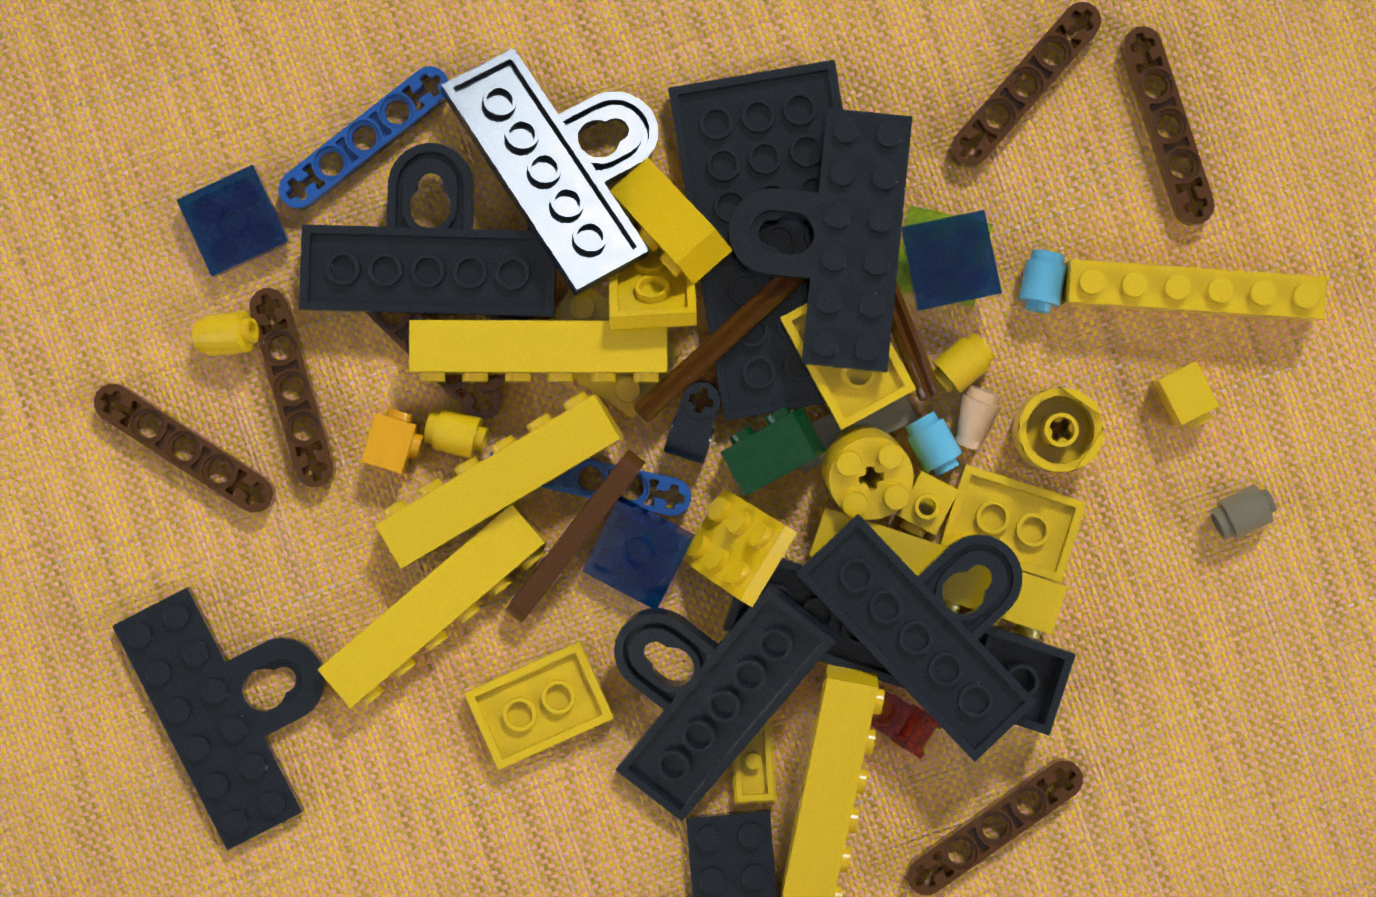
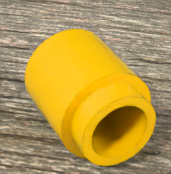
[192,310,259,357]
[932,332,996,394]
[424,409,489,459]

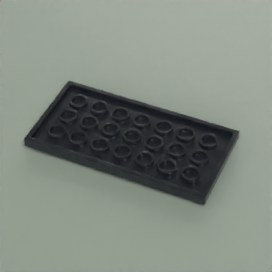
[668,60,843,421]

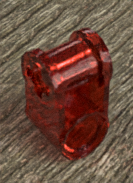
[871,687,942,759]

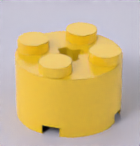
[1012,387,1104,473]
[821,425,914,520]

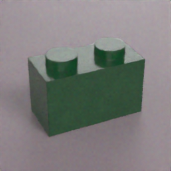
[721,406,827,496]

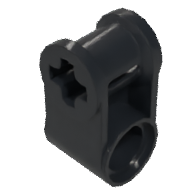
[663,381,720,465]

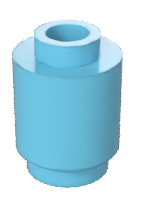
[1018,249,1067,314]
[905,411,962,477]

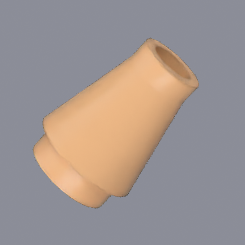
[955,385,1002,450]

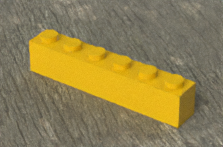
[1061,259,1327,322]
[409,320,668,383]
[375,391,624,569]
[318,503,547,708]
[808,506,1068,639]
[779,664,885,897]

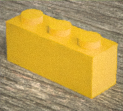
[610,157,732,284]

